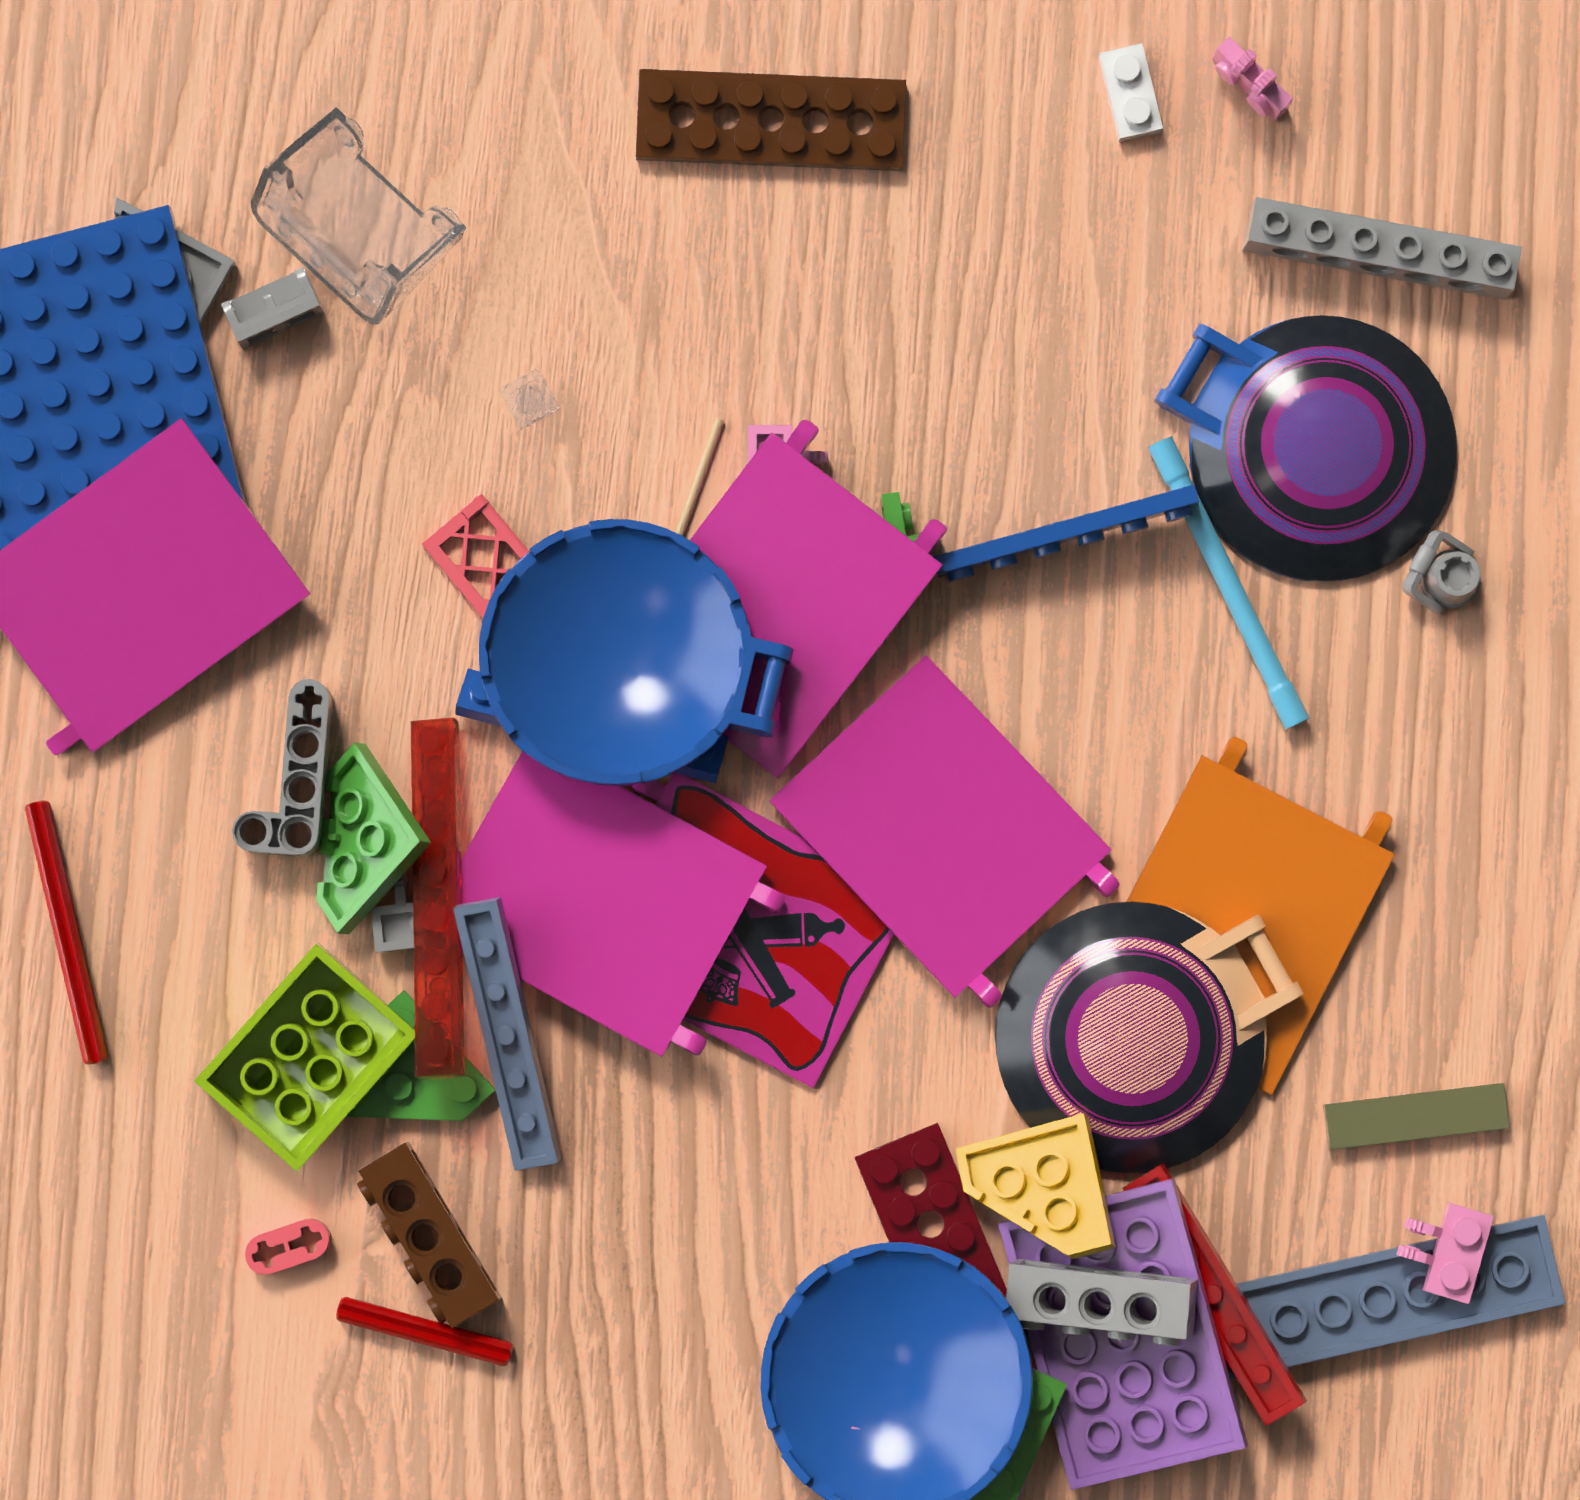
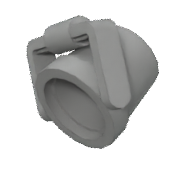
[1402,530,1481,615]

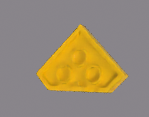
[955,1113,1116,1259]

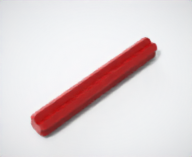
[336,1297,513,1366]

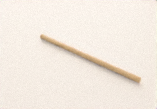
[675,418,724,536]

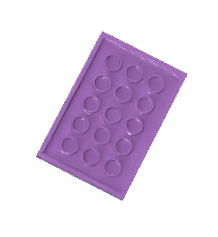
[998,1178,1248,1490]

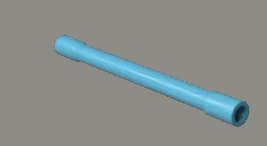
[1148,436,1310,730]

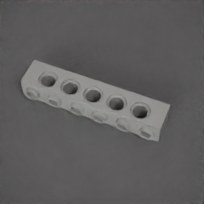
[1242,197,1522,300]

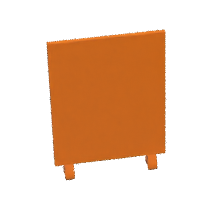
[1126,737,1395,1095]

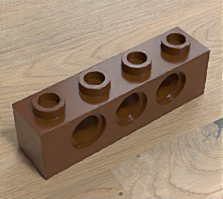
[357,1142,502,1328]

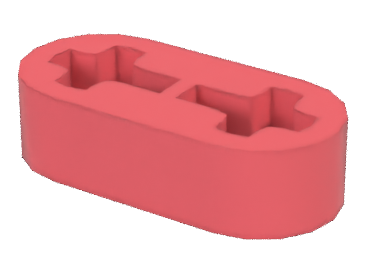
[245,1218,331,1275]

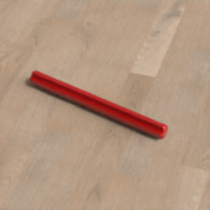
[25,800,108,1065]

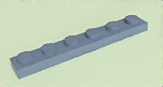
[453,897,562,1171]

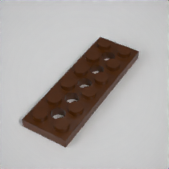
[635,69,906,171]

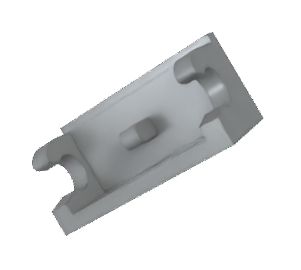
[221,267,324,350]

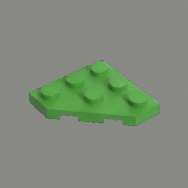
[316,742,431,935]
[346,990,496,1121]

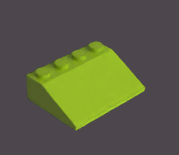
[194,943,419,1172]

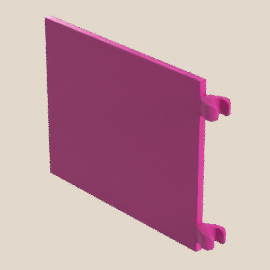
[0,418,311,755]
[690,420,947,779]
[769,655,1120,1008]
[424,751,785,1057]

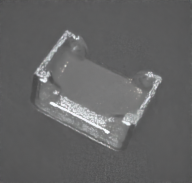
[251,107,467,324]

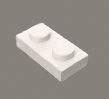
[1098,43,1163,142]

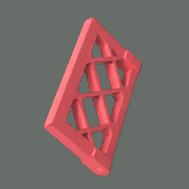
[422,494,529,618]

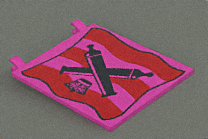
[632,773,894,1088]

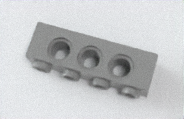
[1006,1259,1198,1346]

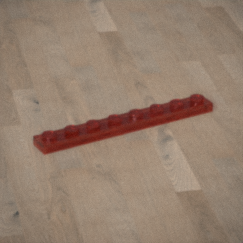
[411,717,465,1080]

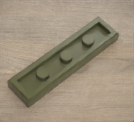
[1323,1083,1510,1150]

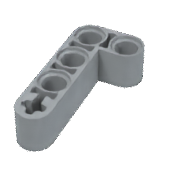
[232,679,334,857]

